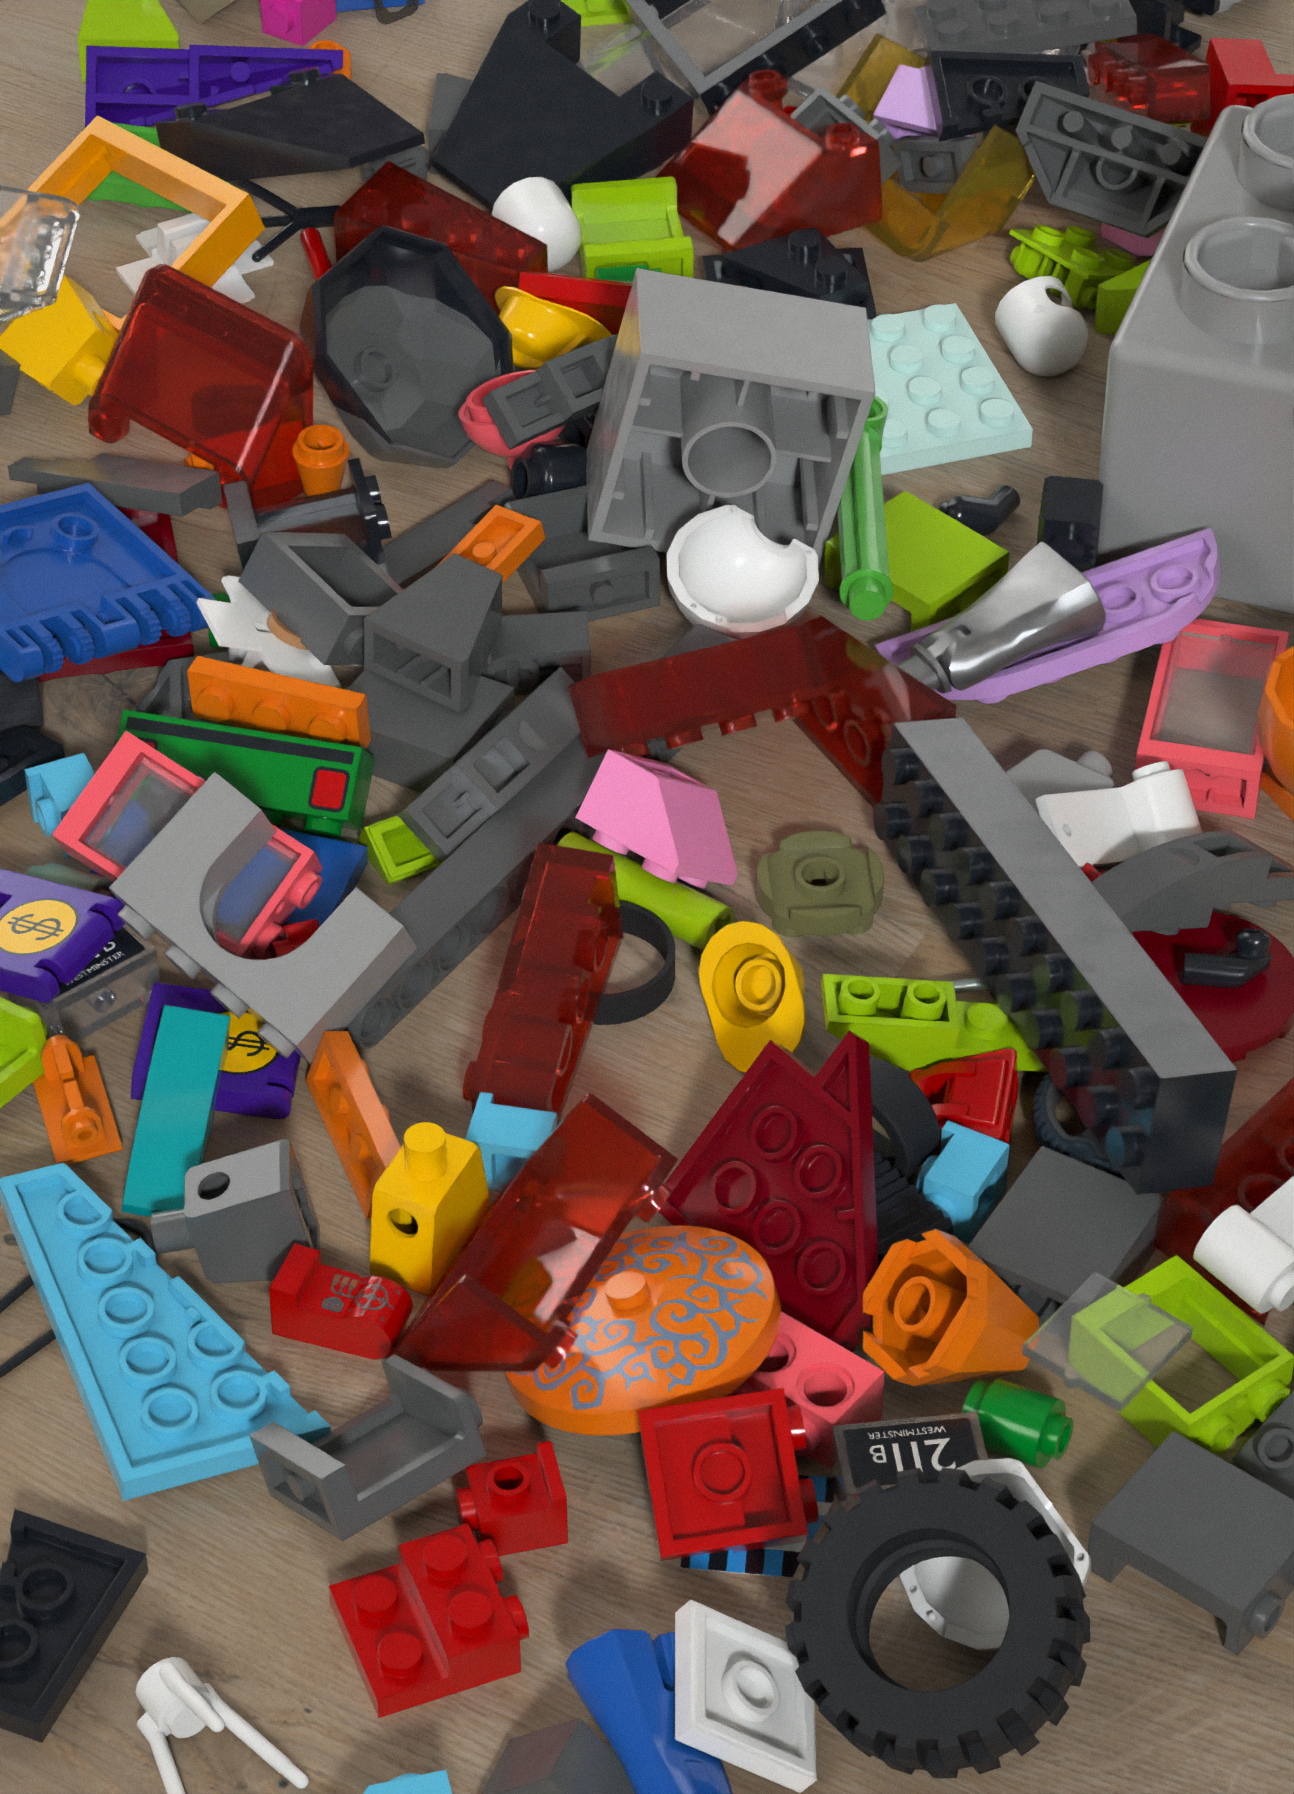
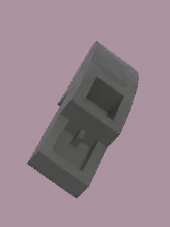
[482,334,618,450]
[397,667,601,862]
[1091,830,1294,935]

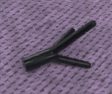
[237,179,343,262]

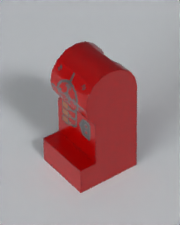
[269,1243,413,1360]

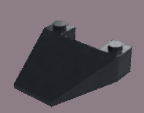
[432,0,694,211]
[155,66,425,182]

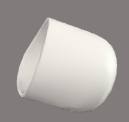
[491,177,582,273]
[995,276,1088,377]

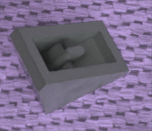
[481,1718,635,1794]

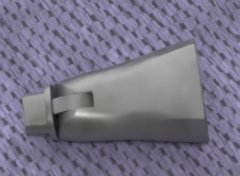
[891,542,1106,701]

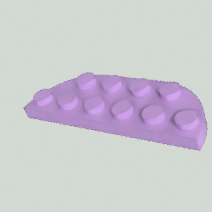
[874,528,1221,704]

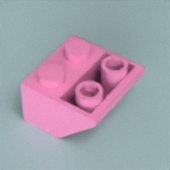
[575,749,738,889]

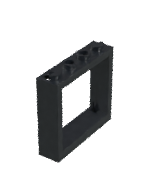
[622,0,887,127]

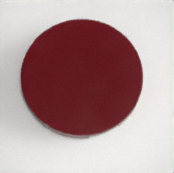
[1133,912,1294,1062]

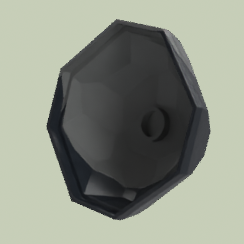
[300,225,514,468]

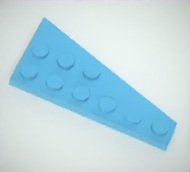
[0,1163,331,1501]

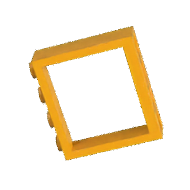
[0,115,265,365]

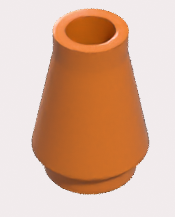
[292,425,350,498]

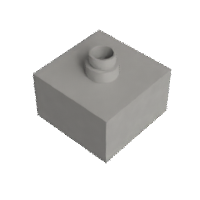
[586,268,876,567]

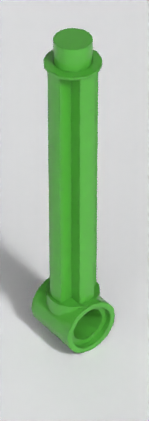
[837,396,893,621]

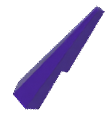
[85,45,343,128]

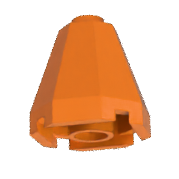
[863,1229,1039,1386]

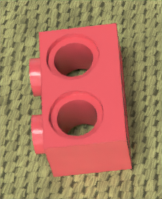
[726,1312,885,1471]

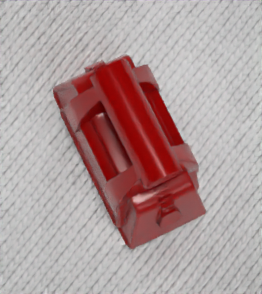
[909,1048,1018,1155]

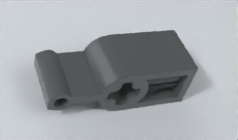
[481,611,591,695]

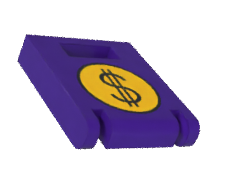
[0,869,125,1003]
[131,982,301,1119]

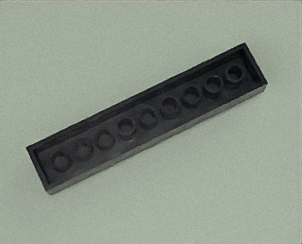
[873,717,1238,1195]

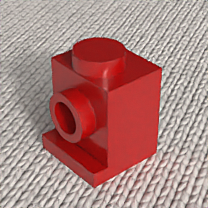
[455,1441,568,1556]

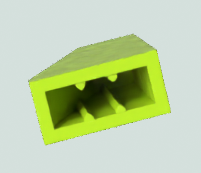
[77,0,181,82]

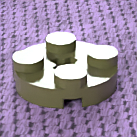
[757,831,884,938]

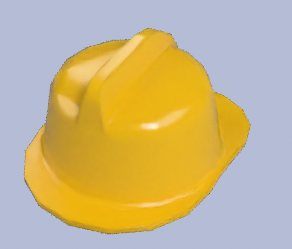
[495,286,612,370]
[698,921,806,1073]

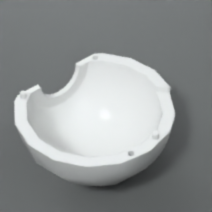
[667,505,819,643]
[900,1458,1091,1651]

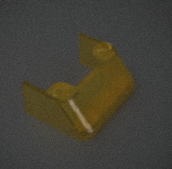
[801,32,1037,262]

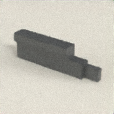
[8,454,223,517]
[377,480,514,590]

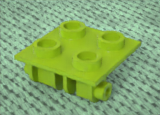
[1009,224,1136,310]

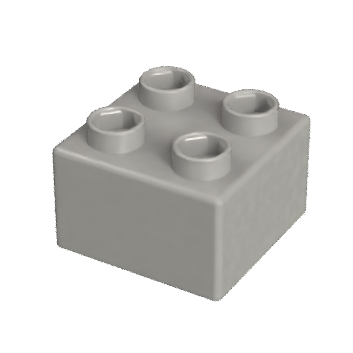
[1096,94,1294,614]

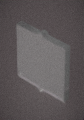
[1022,1271,1193,1412]

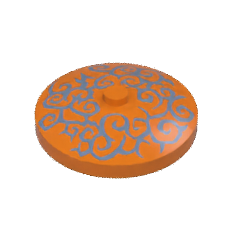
[499,1226,781,1436]

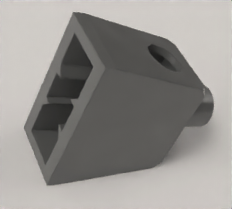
[151,1139,320,1284]

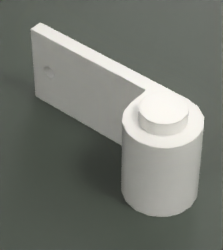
[1035,761,1202,869]
[1193,1176,1294,1314]

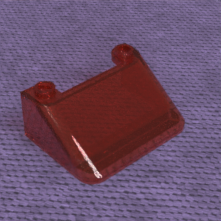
[655,69,883,252]
[88,264,313,511]
[386,1093,678,1373]

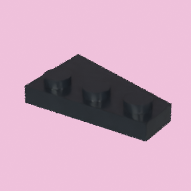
[924,50,1090,142]
[0,1509,148,1743]

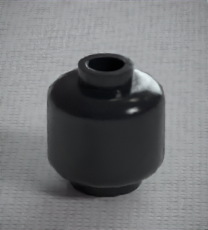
[511,442,587,500]

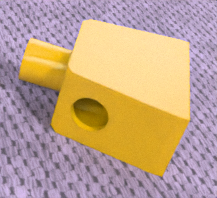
[0,269,125,406]
[369,1122,491,1296]

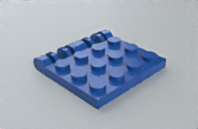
[0,483,216,683]

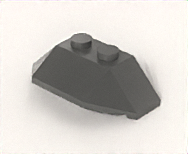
[1015,81,1208,238]

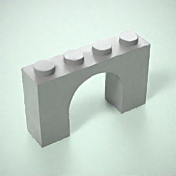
[109,772,417,1064]

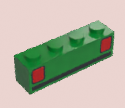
[116,709,375,837]

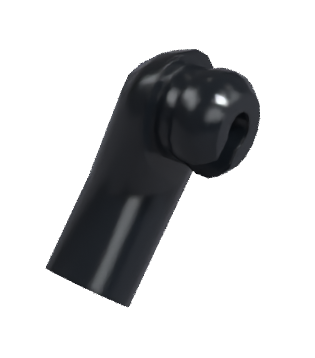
[938,485,1020,536]
[1183,929,1273,989]

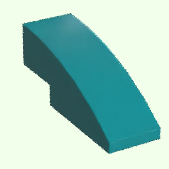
[122,1005,231,1217]

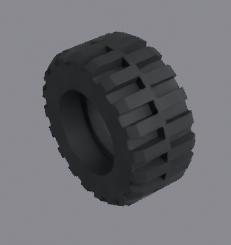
[785,1467,1090,1778]

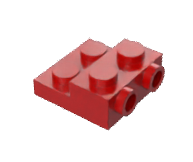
[638,1388,819,1561]
[329,1523,529,1718]

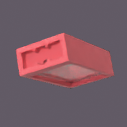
[1135,618,1289,819]
[52,731,323,960]

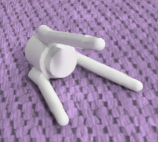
[135,1657,309,1794]

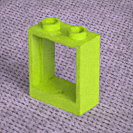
[1067,1255,1294,1456]

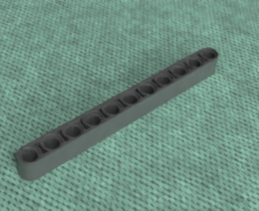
[343,624,756,1049]

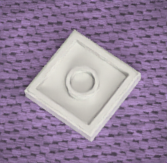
[675,1600,817,1793]

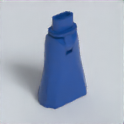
[565,1629,733,1794]

